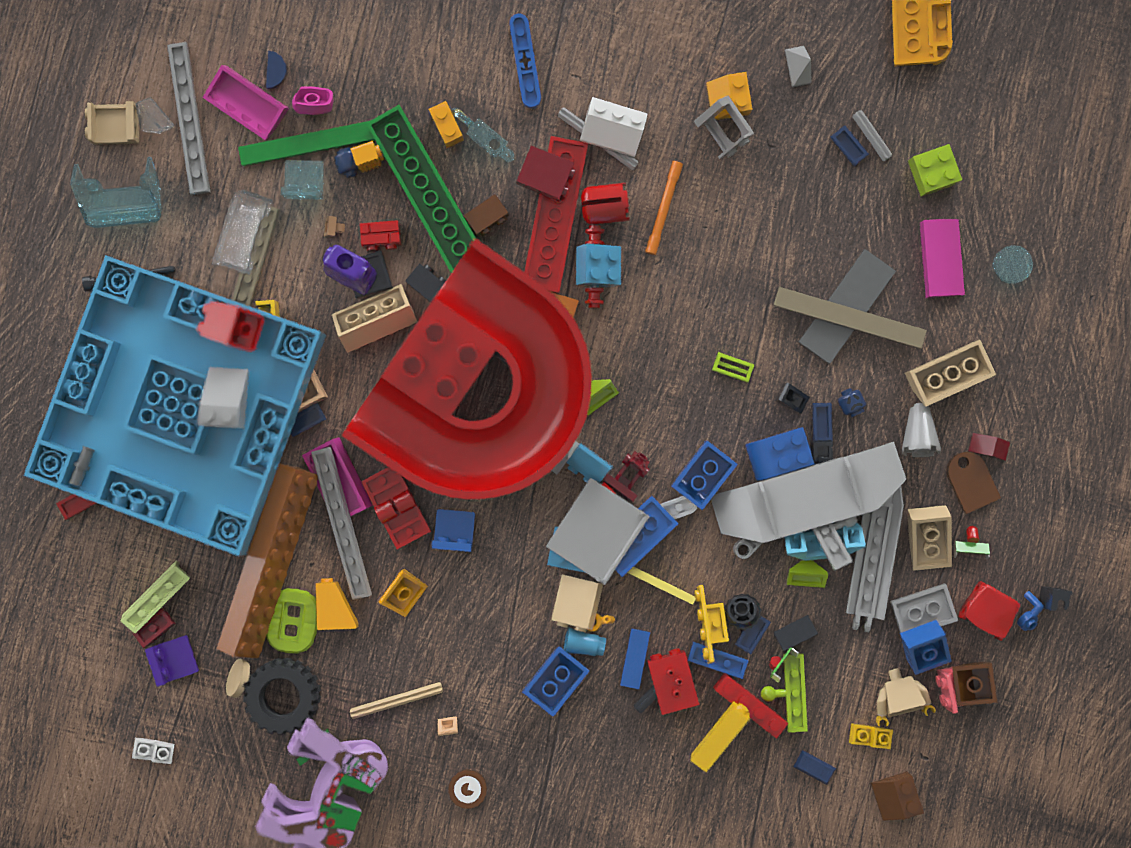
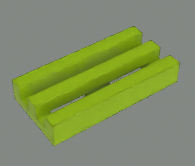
[712,352,754,383]

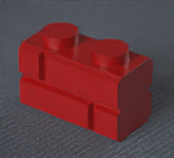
[360,220,402,251]

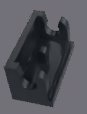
[1039,586,1073,611]
[773,615,818,652]

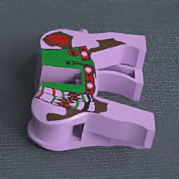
[256,718,388,848]

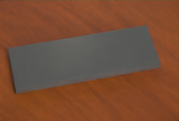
[798,249,896,364]

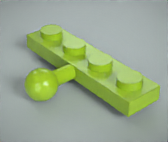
[761,653,808,732]

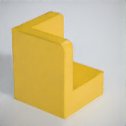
[255,300,279,317]

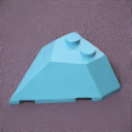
[784,522,866,561]

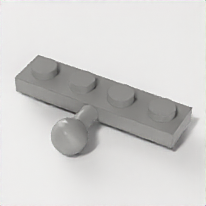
[812,516,857,571]

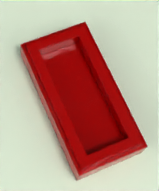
[56,494,97,520]

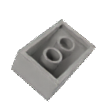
[198,367,249,429]

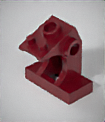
[603,451,650,502]

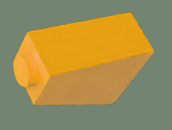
[316,578,359,630]

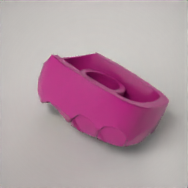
[292,87,334,115]

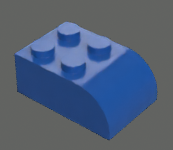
[745,427,814,481]
[671,441,738,510]
[523,646,589,716]

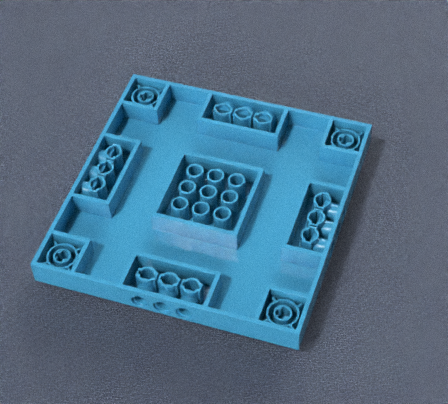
[24,255,326,556]

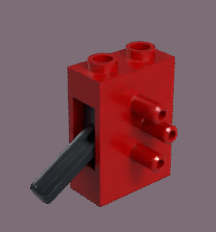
[634,648,699,715]

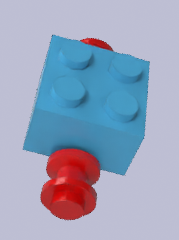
[576,225,621,308]

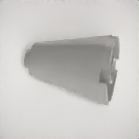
[902,403,941,457]

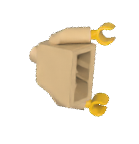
[876,669,936,727]

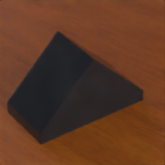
[775,383,810,414]

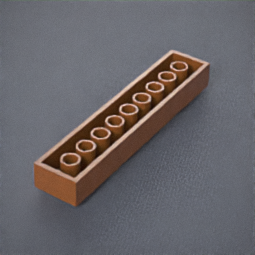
[217,463,318,658]

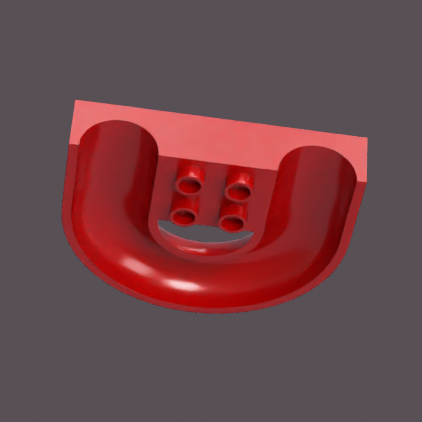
[341,238,592,499]

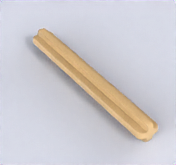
[350,682,443,719]

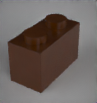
[464,194,509,237]

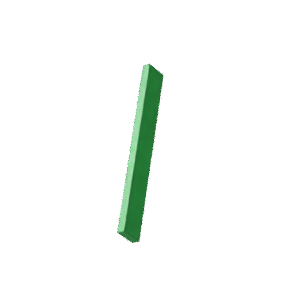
[238,121,375,167]

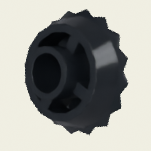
[725,594,762,630]

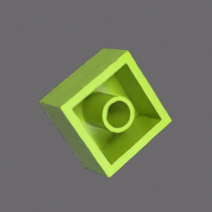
[908,144,962,197]

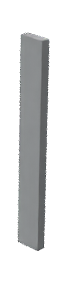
[167,42,210,195]
[311,447,372,600]

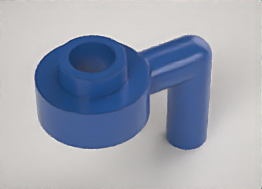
[1017,591,1044,631]

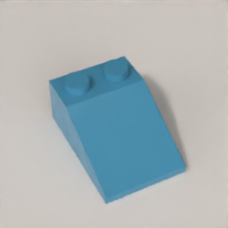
[566,443,612,483]

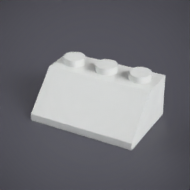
[580,97,647,157]

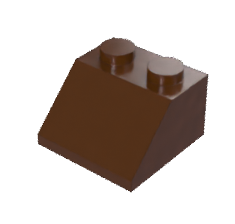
[952,661,997,706]
[871,771,924,821]

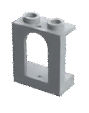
[694,96,754,159]

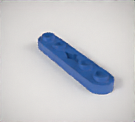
[510,14,541,109]

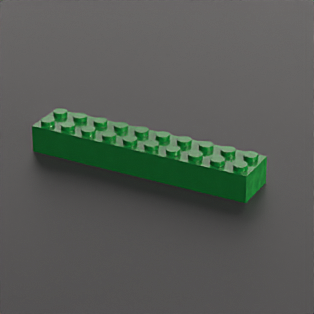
[366,105,475,273]

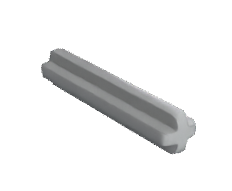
[853,110,892,161]

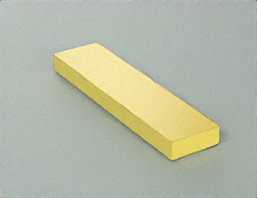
[627,566,696,605]

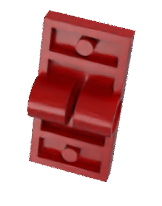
[361,467,431,549]

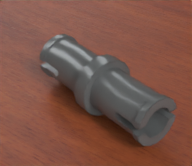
[69,446,95,487]

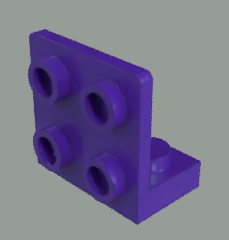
[145,635,199,687]

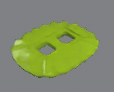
[266,588,317,654]

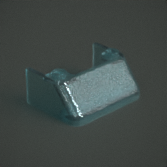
[70,157,162,228]

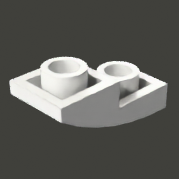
[132,737,174,764]

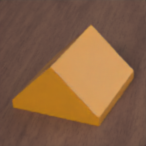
[379,569,428,617]

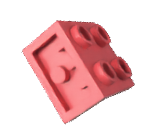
[935,667,959,714]

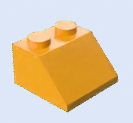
[706,72,752,120]

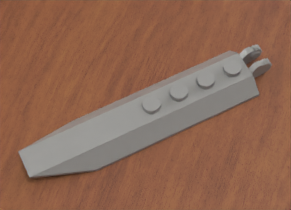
[846,486,904,632]

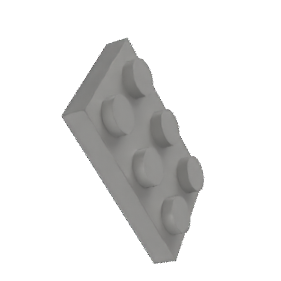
[890,583,958,633]

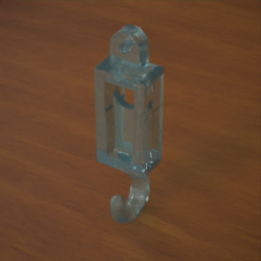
[451,108,514,162]

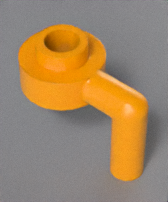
[587,613,615,632]

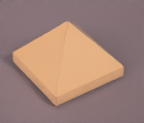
[438,717,458,736]

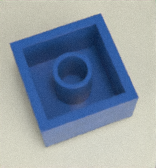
[900,620,952,675]

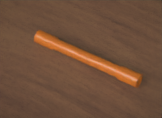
[645,161,683,255]

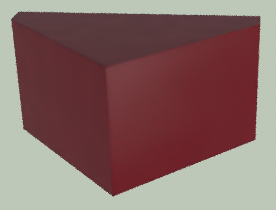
[968,433,1010,461]

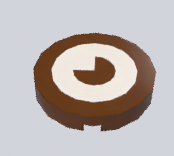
[449,769,487,809]

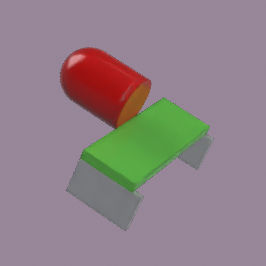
[953,526,990,560]
[769,648,799,682]

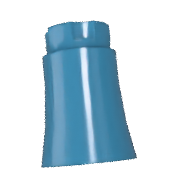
[564,627,606,656]

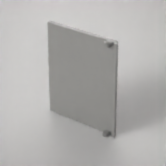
[546,478,650,585]

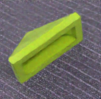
[587,379,619,415]
[786,560,828,588]

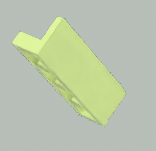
[121,560,190,633]

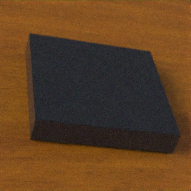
[353,251,393,299]

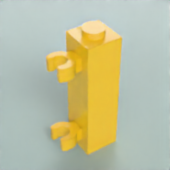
[690,702,749,772]

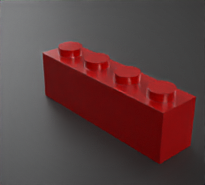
[713,673,788,739]

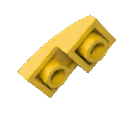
[849,723,893,749]

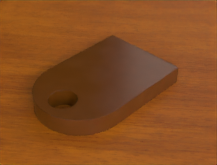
[947,452,1001,514]

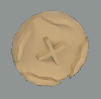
[226,659,250,698]

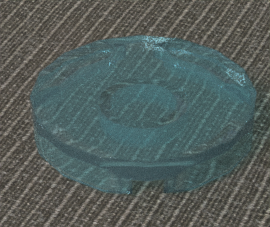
[993,245,1033,284]

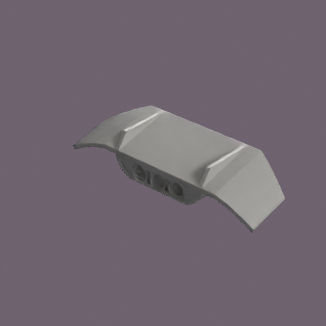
[711,442,906,543]

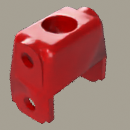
[958,581,1020,641]

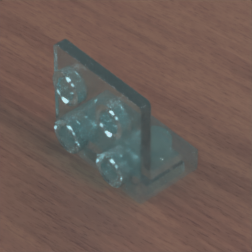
[281,160,324,200]

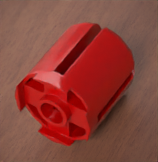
[581,183,630,225]

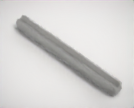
[558,108,638,170]

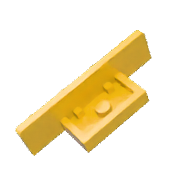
[694,585,729,664]

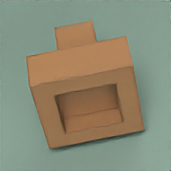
[324,216,345,238]

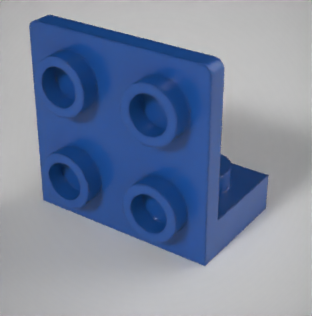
[432,509,475,552]

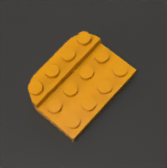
[892,0,953,67]

